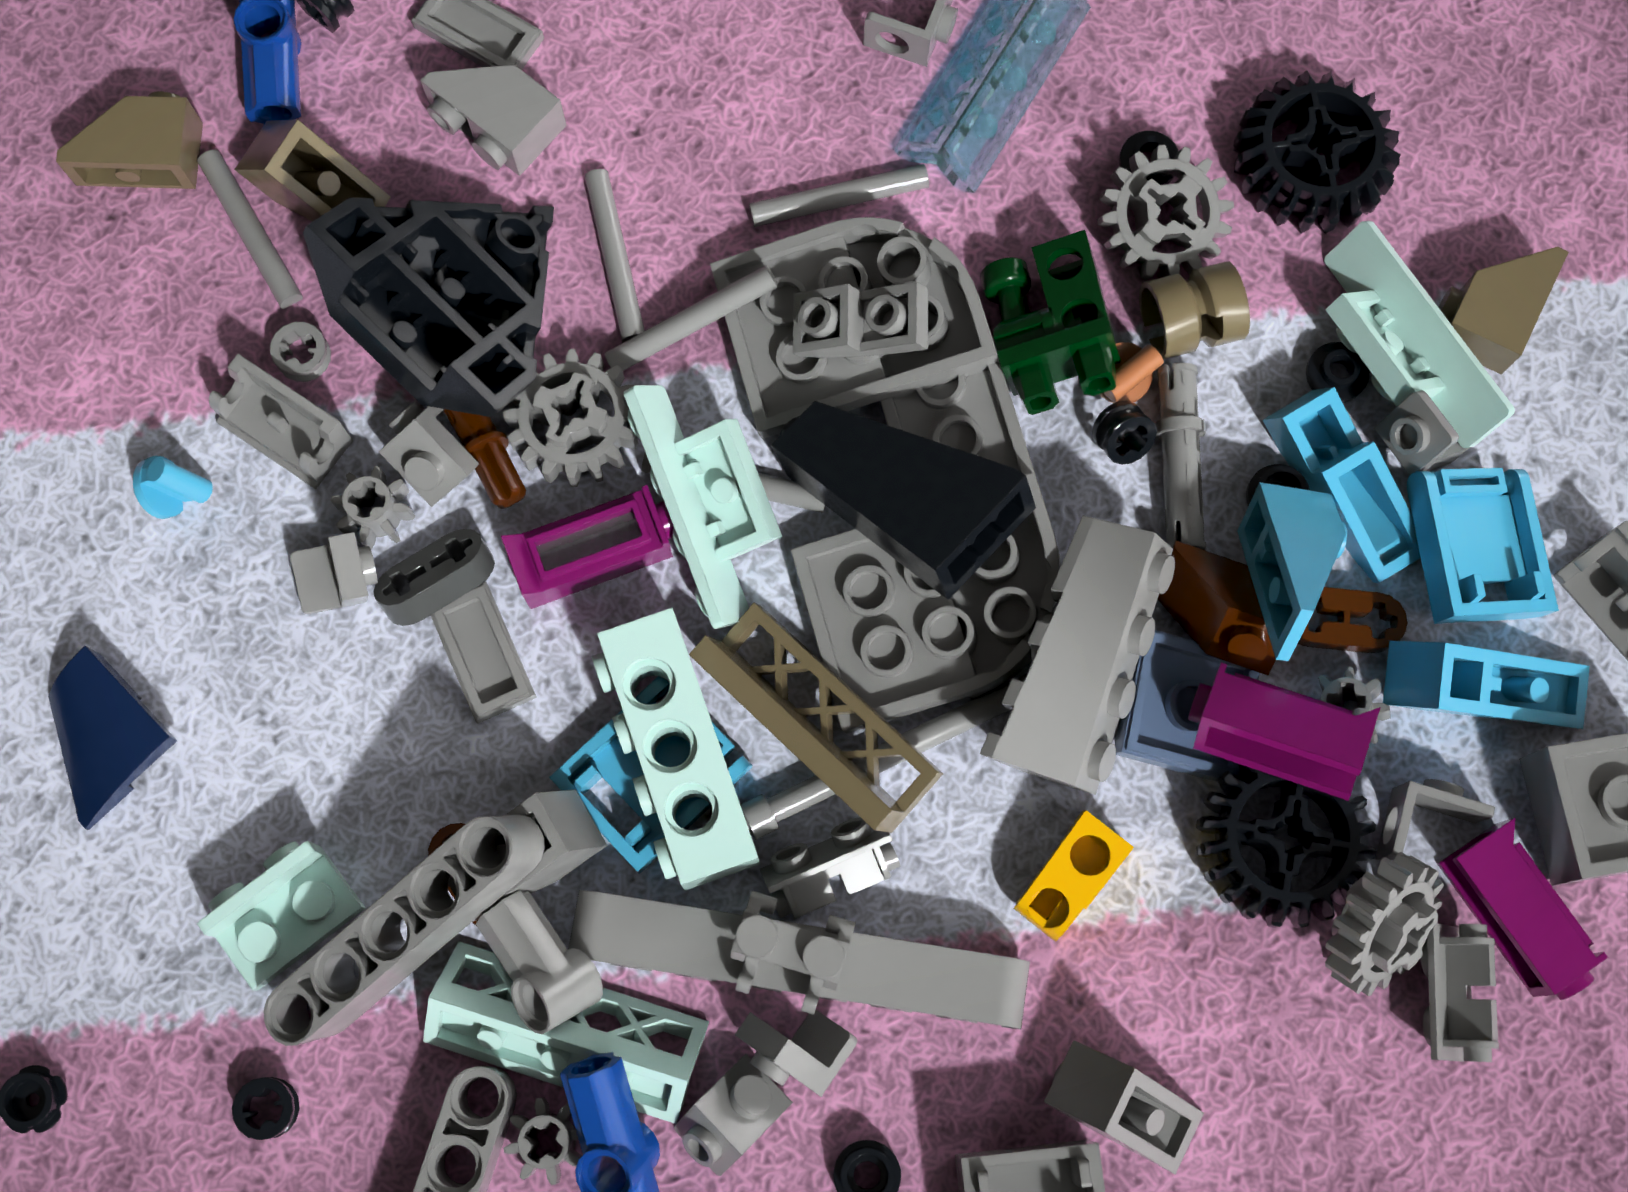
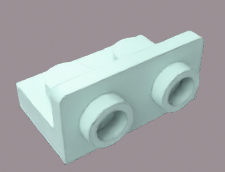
[197,841,366,991]

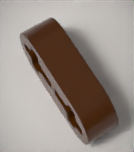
[1298,587,1408,653]

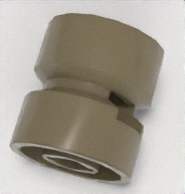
[1139,261,1250,360]

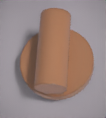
[1099,342,1164,403]

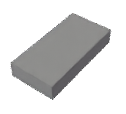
[411,0,544,70]
[430,581,537,724]

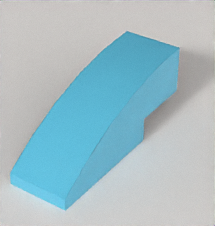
[1262,387,1421,583]

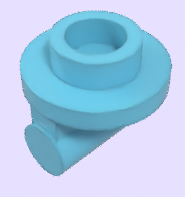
[133,456,213,519]

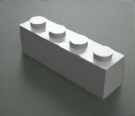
[980,515,1175,795]

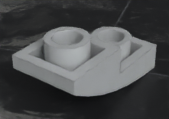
[793,281,928,357]

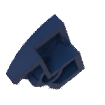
[48,646,177,830]

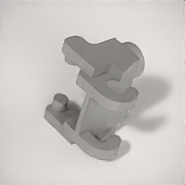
[730,891,856,1015]

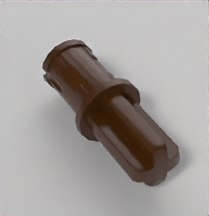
[443,409,526,509]

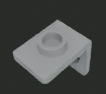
[863,0,958,67]
[1375,779,1495,861]

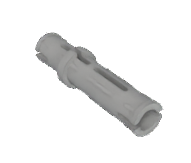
[1155,363,1207,550]

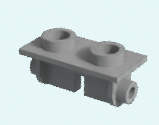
[759,817,900,919]
[1421,923,1499,1062]

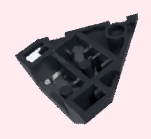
[303,198,554,417]

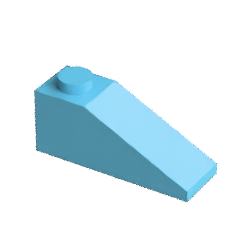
[1237,482,1347,661]
[1383,641,1590,729]

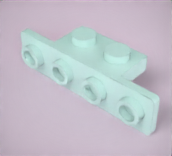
[1324,221,1515,448]
[624,385,783,629]

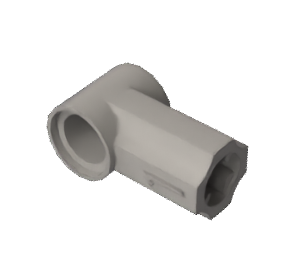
[476,890,603,1034]

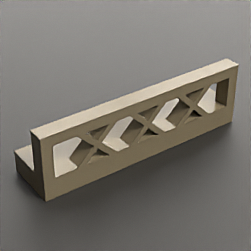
[689,602,944,833]

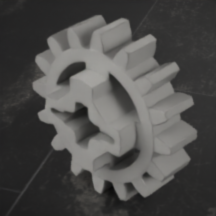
[1097,144,1234,280]
[503,349,638,487]
[1325,852,1444,996]

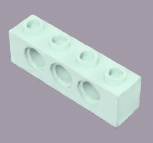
[592,608,760,891]

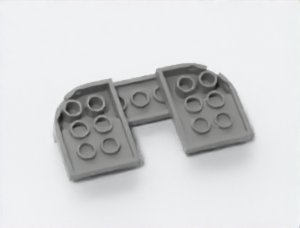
[710,217,1061,734]

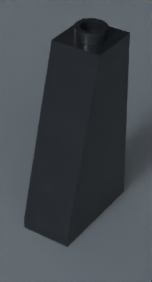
[771,401,1036,600]

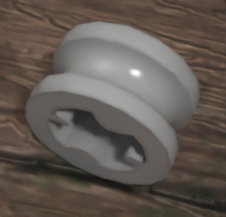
[270,322,331,382]

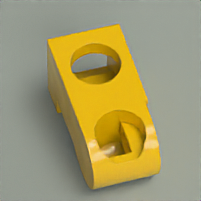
[1013,810,1134,942]

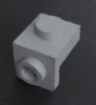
[1374,390,1469,476]
[379,400,479,507]
[290,532,378,614]
[735,1010,857,1097]
[674,1054,793,1176]

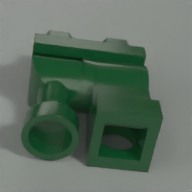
[980,230,1121,415]

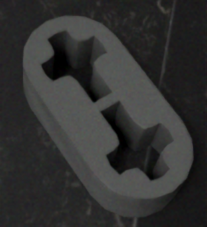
[373,529,495,626]

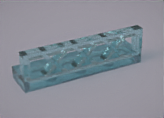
[894,0,1091,193]

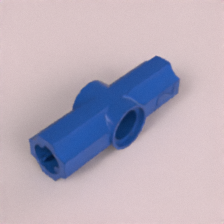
[234,0,302,124]
[560,1052,660,1192]

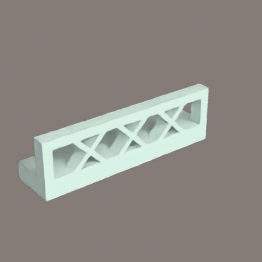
[423,941,709,1124]

